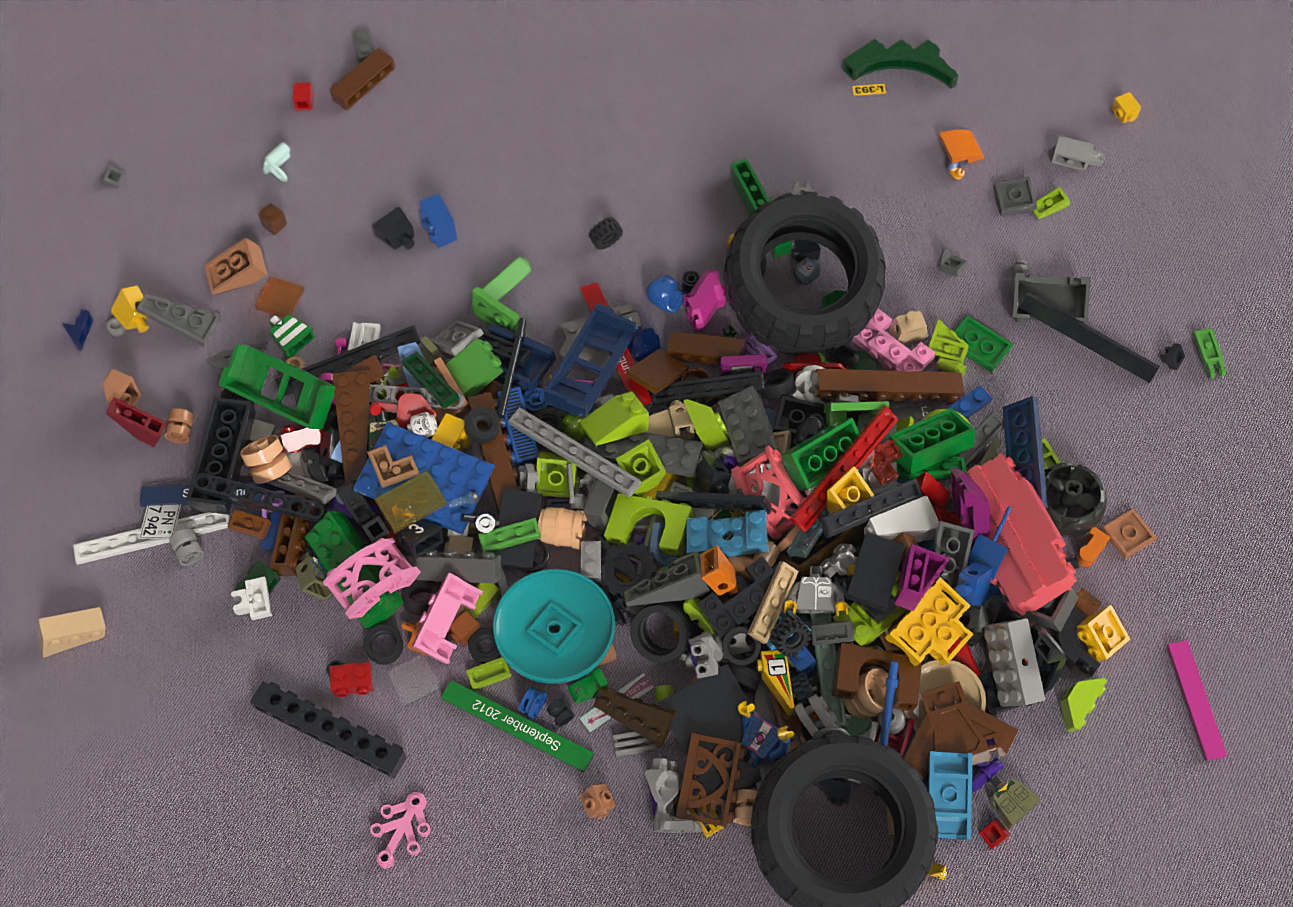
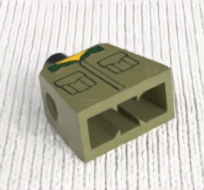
[988,776,1041,830]

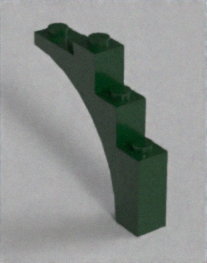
[842,39,959,89]

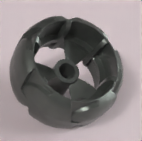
[1044,462,1107,537]

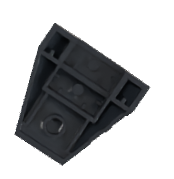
[994,606,1067,706]

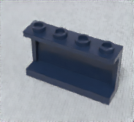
[488,323,557,392]

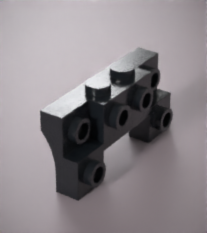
[696,556,774,639]

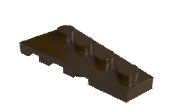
[593,687,676,747]

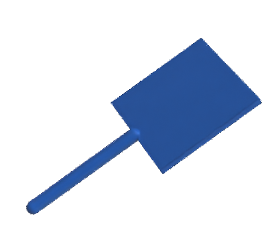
[967,506,1011,579]

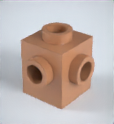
[579,784,616,819]

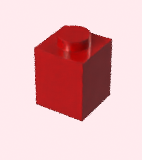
[292,82,314,110]

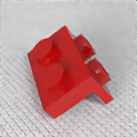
[329,662,374,697]

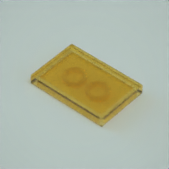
[375,471,447,533]

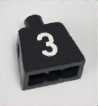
[395,517,443,560]

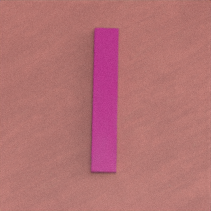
[1167,640,1227,761]

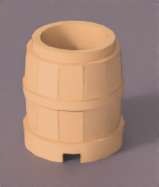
[538,507,587,550]

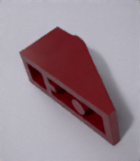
[105,397,167,447]

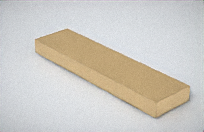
[747,561,799,644]

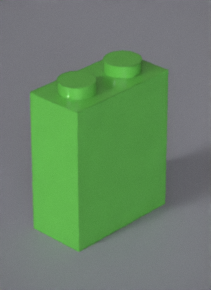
[445,339,504,398]

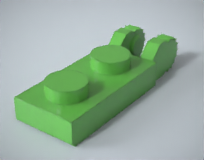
[1192,328,1226,379]

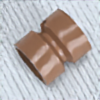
[164,409,194,443]

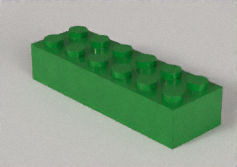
[305,511,404,628]

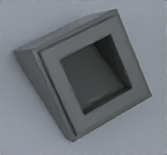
[100,165,126,188]

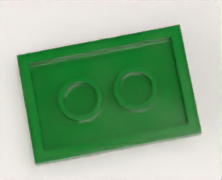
[954,315,1014,373]

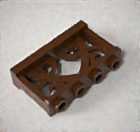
[676,733,745,828]

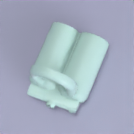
[263,142,291,182]

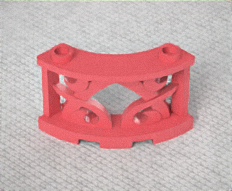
[731,445,807,541]

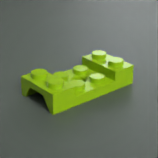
[833,571,908,647]

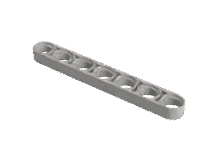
[369,384,465,409]

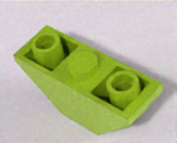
[1060,678,1107,733]

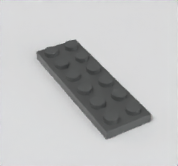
[583,432,703,477]

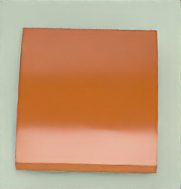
[939,130,984,164]

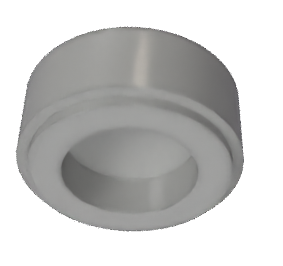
[107,317,126,336]

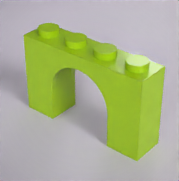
[604,493,695,557]

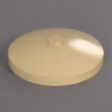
[904,660,986,731]

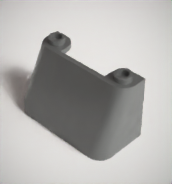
[1011,273,1091,323]

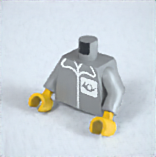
[783,566,848,616]

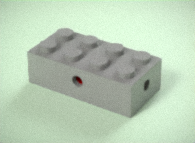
[983,618,1045,707]

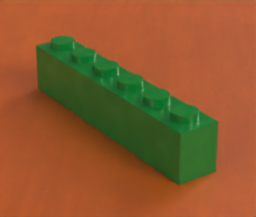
[730,158,792,259]

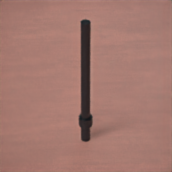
[497,318,527,418]

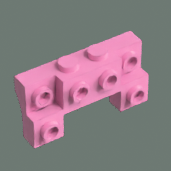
[852,309,935,372]
[412,573,483,664]

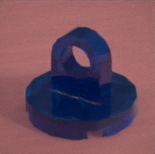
[628,327,661,362]

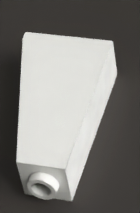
[864,496,939,541]

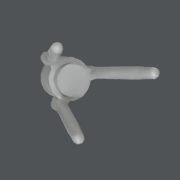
[568,463,598,511]

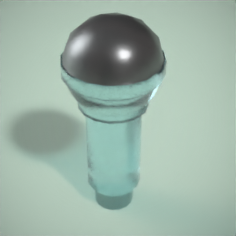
[448,492,479,508]

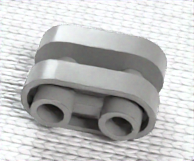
[794,694,837,737]

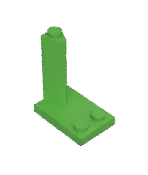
[472,256,532,332]
[824,402,889,427]

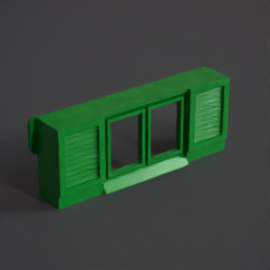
[219,344,336,429]

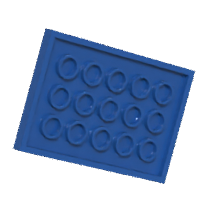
[353,422,495,535]

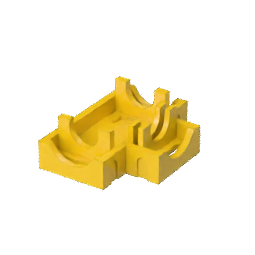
[885,577,973,666]

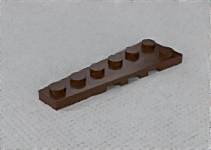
[332,370,370,485]

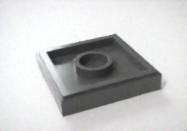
[994,176,1037,216]

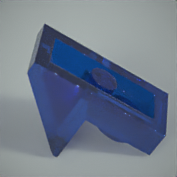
[62,310,94,351]

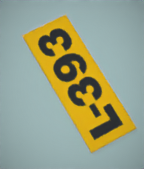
[852,84,886,96]

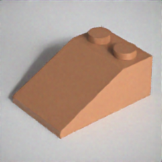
[204,238,267,295]

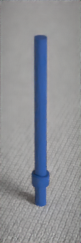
[880,661,898,746]

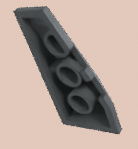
[934,521,974,605]
[624,551,710,606]

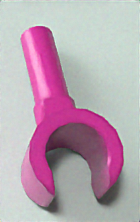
[335,338,347,355]

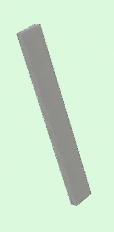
[508,407,641,498]

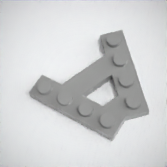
[558,303,634,385]

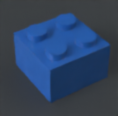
[418,193,458,248]

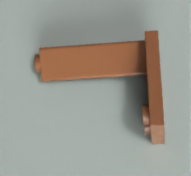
[433,357,470,431]

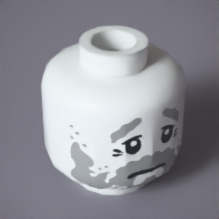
[407,412,438,438]

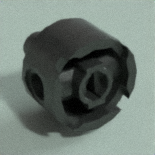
[959,605,994,647]

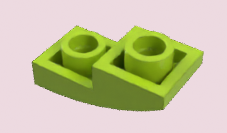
[683,597,714,634]

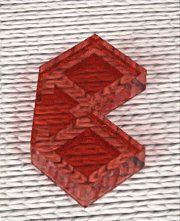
[870,440,903,485]

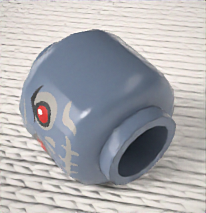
[793,257,821,284]

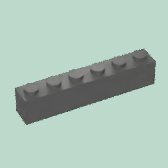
[381,549,501,583]

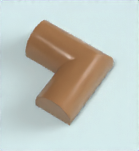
[367,445,419,488]
[728,541,780,580]

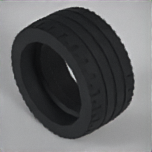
[630,601,695,663]

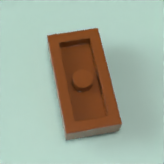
[227,510,272,540]

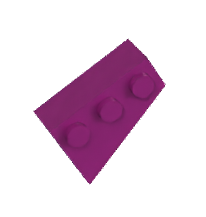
[894,544,950,611]

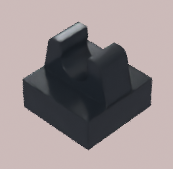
[1160,343,1185,370]

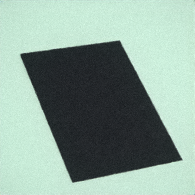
[658,664,779,801]

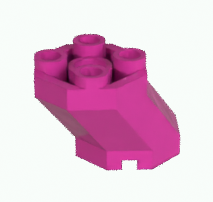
[683,269,726,332]

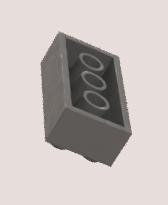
[718,386,780,466]

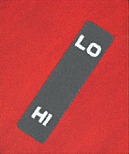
[889,404,935,421]

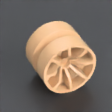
[240,435,292,484]

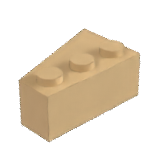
[38,607,106,658]

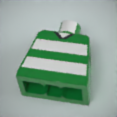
[269,315,315,359]

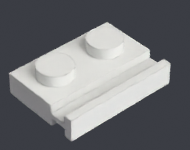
[348,322,381,351]

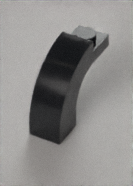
[336,481,389,543]
[1054,607,1101,676]

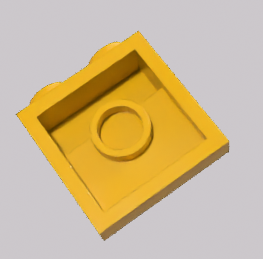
[1077,605,1130,661]

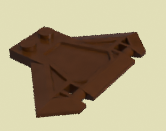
[903,681,1019,780]

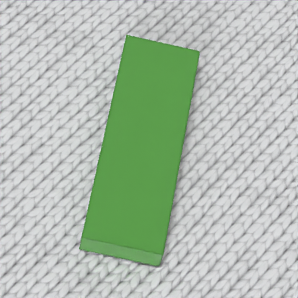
[478,518,541,552]

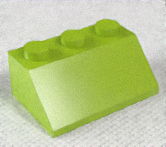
[684,399,731,452]

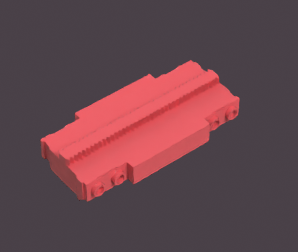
[950,453,1077,616]

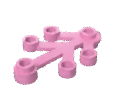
[370,792,431,869]

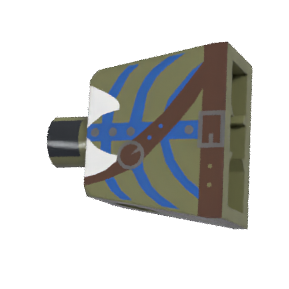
[295,552,333,601]

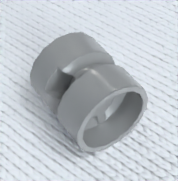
[169,528,204,566]

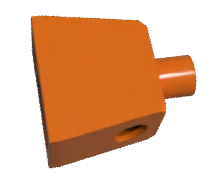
[700,545,739,596]

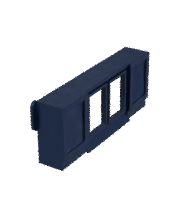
[544,304,636,418]

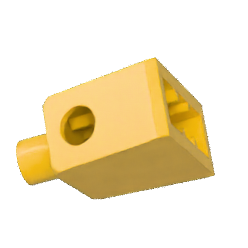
[110,285,149,333]

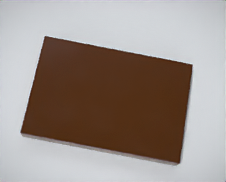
[626,349,689,394]

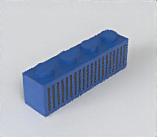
[496,387,539,468]

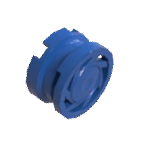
[523,387,550,415]
[519,686,548,719]

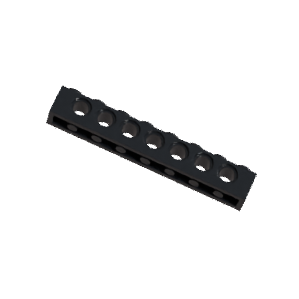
[250,681,407,779]

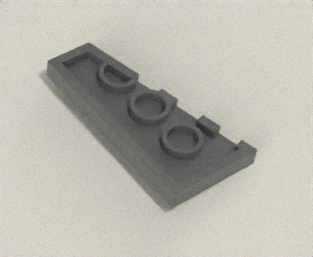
[136,294,221,347]

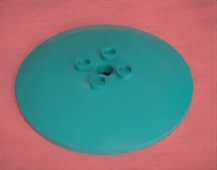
[493,569,615,684]

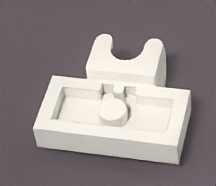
[231,577,272,620]

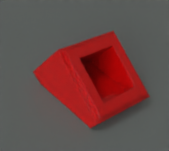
[978,819,1011,850]

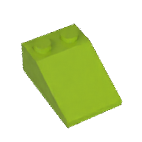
[580,392,649,446]

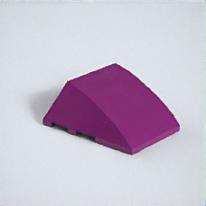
[951,468,990,551]

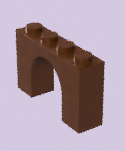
[832,642,922,712]

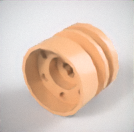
[843,668,888,719]

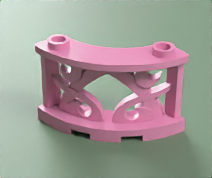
[323,538,421,619]

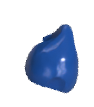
[646,275,688,313]

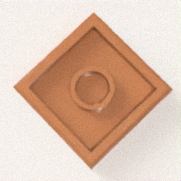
[1101,508,1157,560]

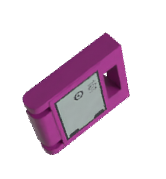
[720,354,767,376]

